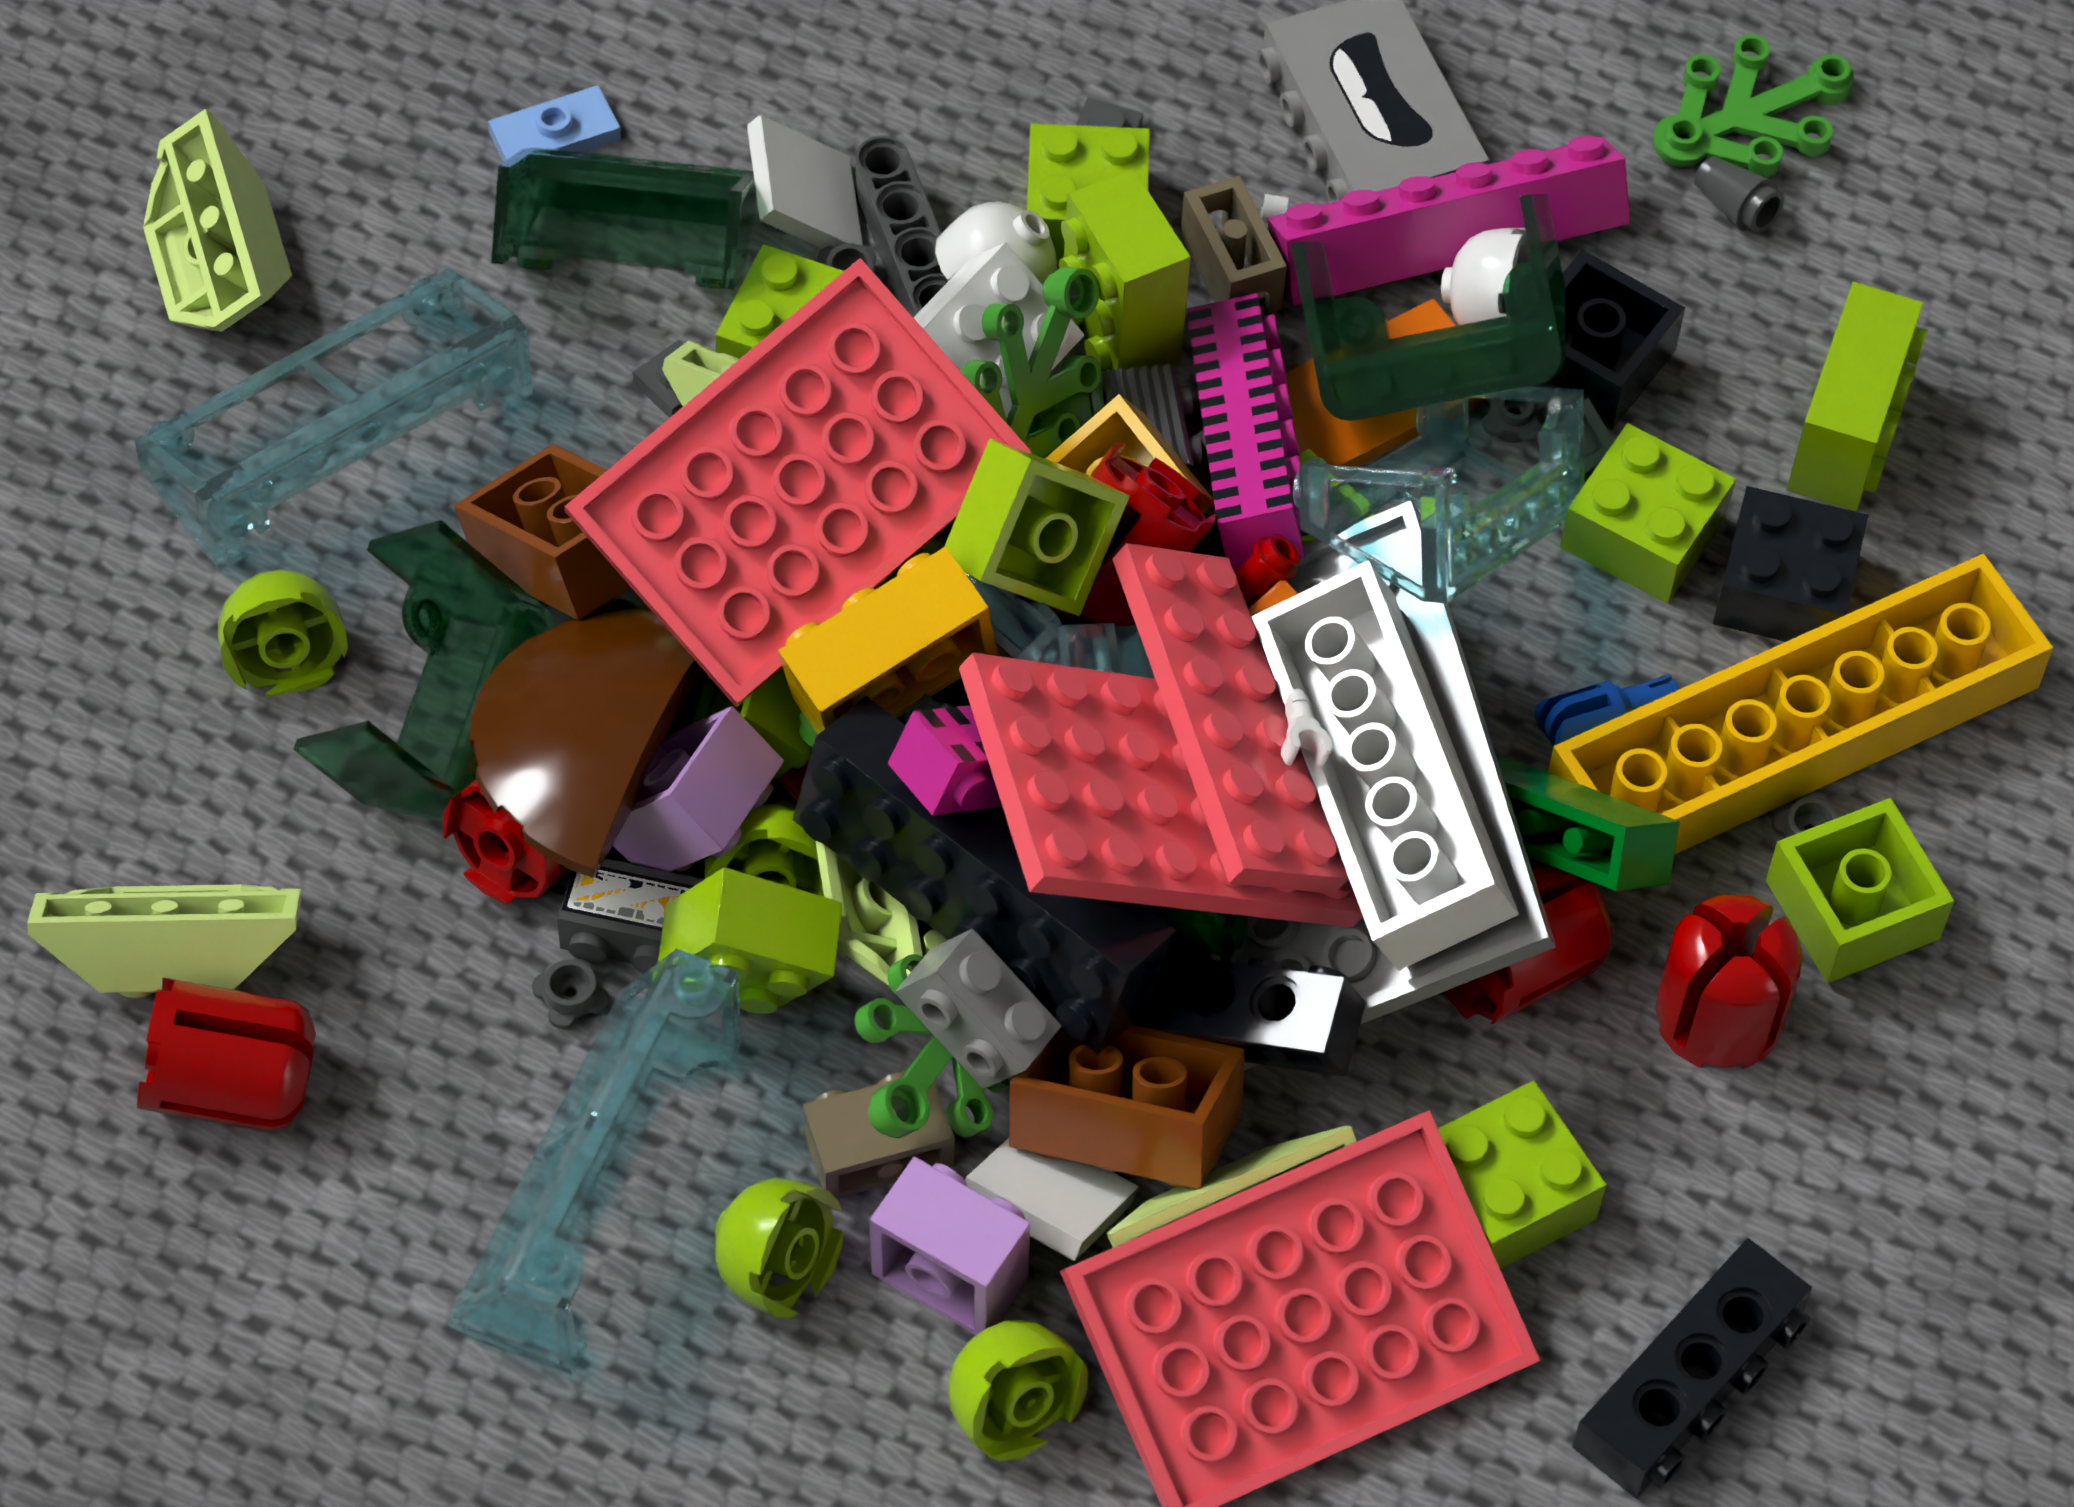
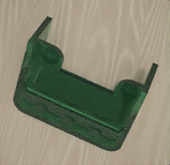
[491,148,757,289]
[1291,194,1565,421]
[293,520,557,823]

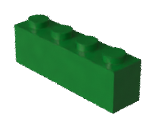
[1495,753,1680,891]

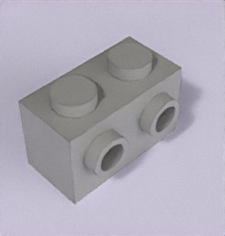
[894,928,1062,1089]

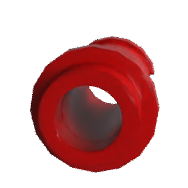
[1234,534,1300,609]

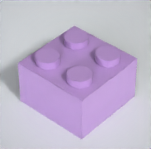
[613,706,785,874]
[869,1156,1030,1335]

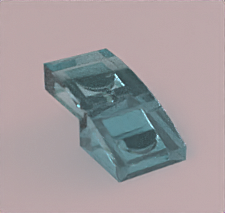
[1056,623,1153,678]

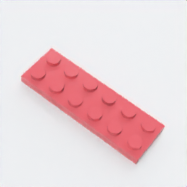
[1112,543,1349,894]

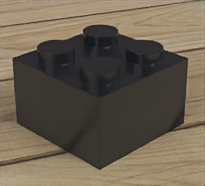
[1510,249,1686,430]
[1713,486,1869,642]

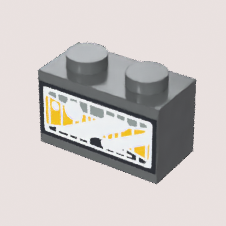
[557,858,705,976]

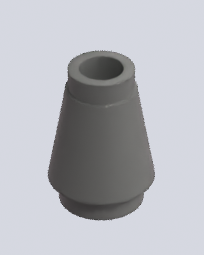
[1695,156,1784,233]

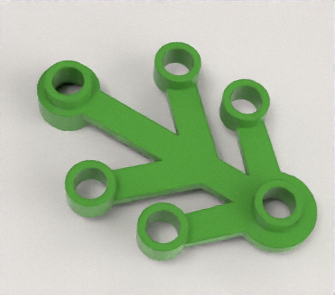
[1652,34,1854,177]
[961,267,1102,457]
[855,954,1013,1138]

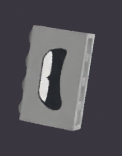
[1257,0,1489,203]

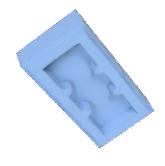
[488,85,621,176]

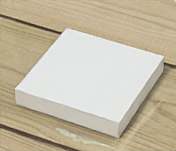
[747,114,863,249]
[965,1138,1139,1261]

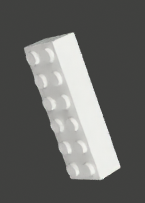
[1252,560,1519,971]

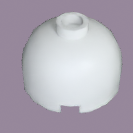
[935,202,1058,285]
[1441,228,1545,348]

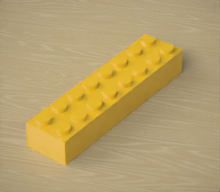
[1548,553,2053,855]

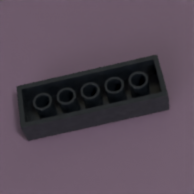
[792,696,1176,1054]

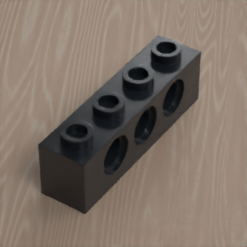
[1131,950,1366,1077]
[1572,1238,1812,1499]

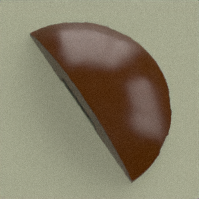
[469,609,708,878]

